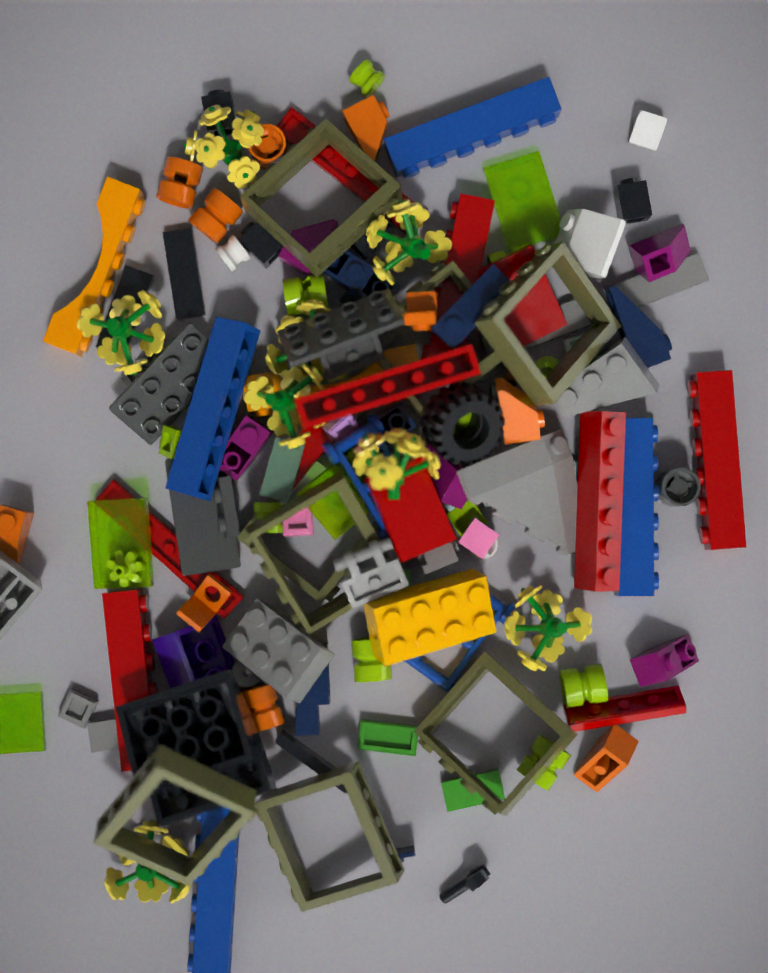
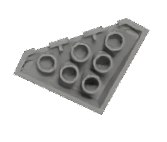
[456,429,578,556]

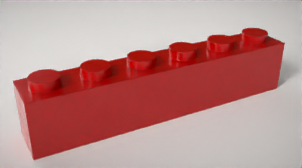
[421,193,495,360]
[293,344,481,430]
[687,370,747,550]
[574,411,626,592]
[102,588,158,772]

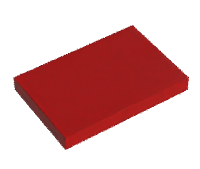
[477,244,568,347]
[365,456,457,563]

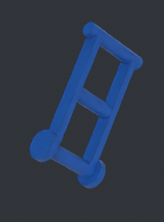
[322,413,394,540]
[404,593,515,692]

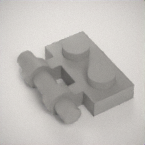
[332,537,409,609]

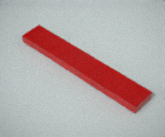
[277,107,424,235]
[94,479,245,619]

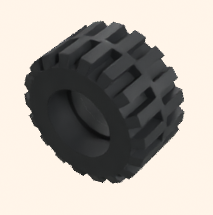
[421,382,505,466]

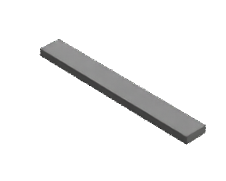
[479,253,709,356]

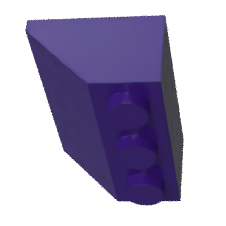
[152,615,245,691]

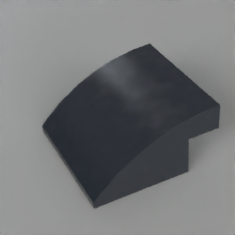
[116,669,277,826]

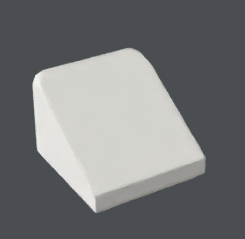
[628,110,668,151]

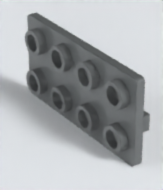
[277,289,404,381]
[109,323,209,445]
[165,459,241,576]

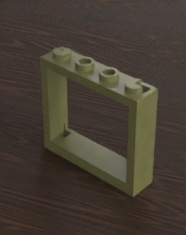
[240,119,403,277]
[474,242,621,406]
[377,261,502,418]
[237,454,379,604]
[244,472,390,635]
[414,651,578,816]
[94,745,257,886]
[256,761,405,912]

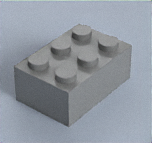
[222,598,335,703]

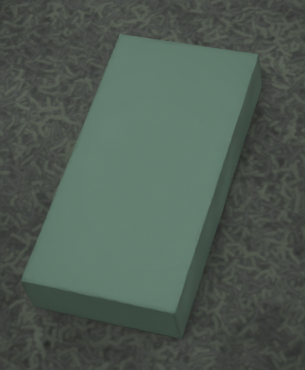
[259,437,305,503]

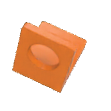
[176,574,232,632]

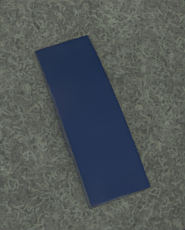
[295,643,331,736]

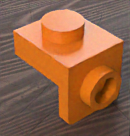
[404,291,438,331]

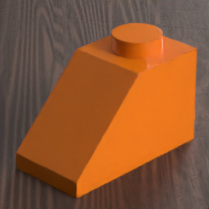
[342,94,390,162]
[495,378,545,445]
[0,505,34,564]
[573,725,639,792]

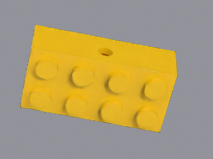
[363,568,497,666]

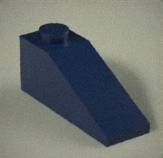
[430,264,511,350]
[603,285,672,368]

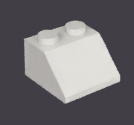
[553,209,626,278]

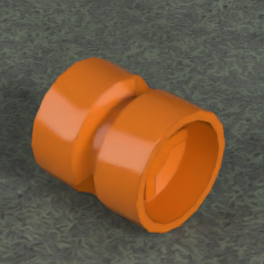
[248,124,288,171]
[156,157,204,209]
[188,188,244,244]
[241,683,285,732]

